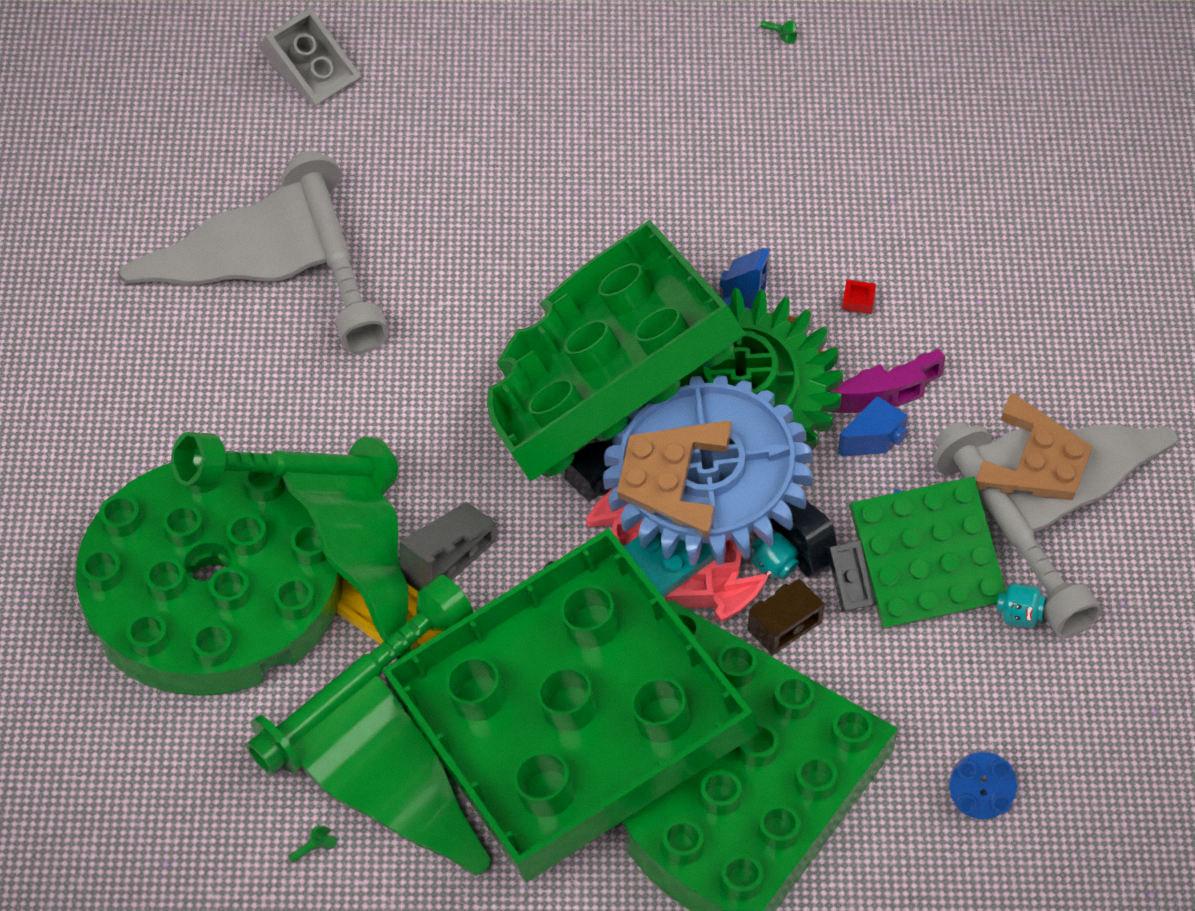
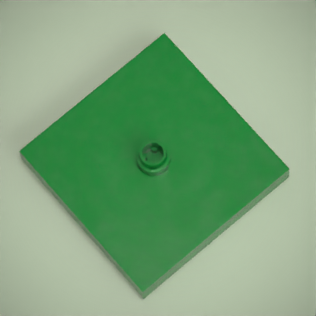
[382,528,759,883]

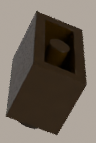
[747,578,825,656]

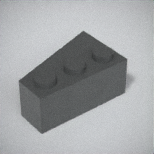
[400,502,496,591]

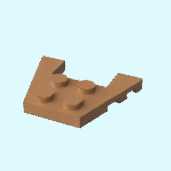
[975,393,1093,500]
[617,421,732,538]

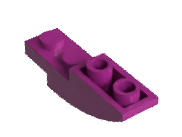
[828,348,946,413]

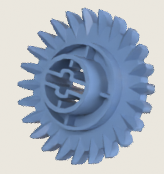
[603,376,813,565]

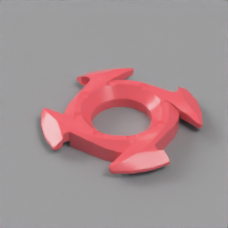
[586,488,767,622]

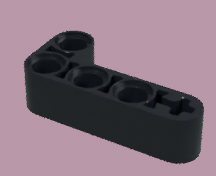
[770,501,837,578]

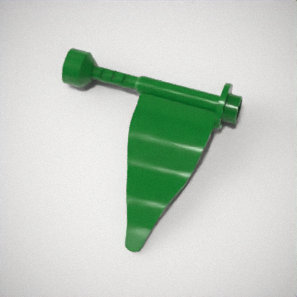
[171,432,412,659]
[245,574,491,876]

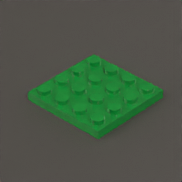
[849,476,1006,630]

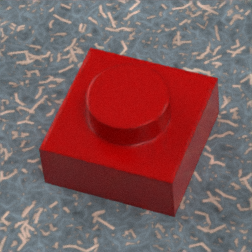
[842,279,876,314]

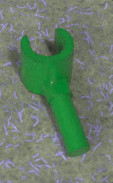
[760,20,798,44]
[288,825,338,862]

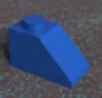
[719,248,770,309]
[837,396,908,456]

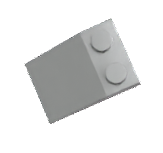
[259,8,361,106]

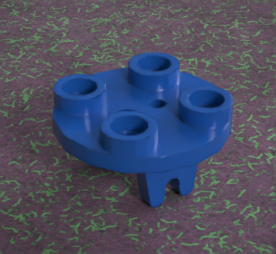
[948,751,1018,820]

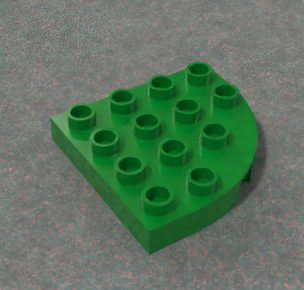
[487,220,746,482]
[621,600,898,911]

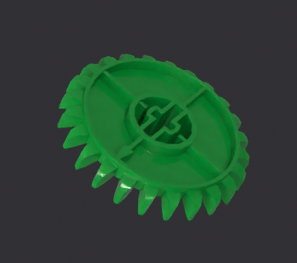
[643,288,843,450]

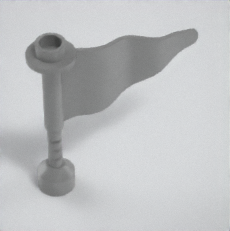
[120,151,389,353]
[933,422,1178,638]

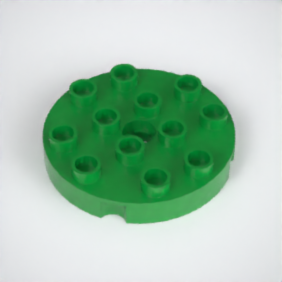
[75,463,343,696]

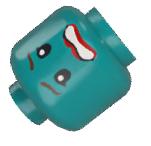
[751,532,799,580]
[997,583,1046,628]

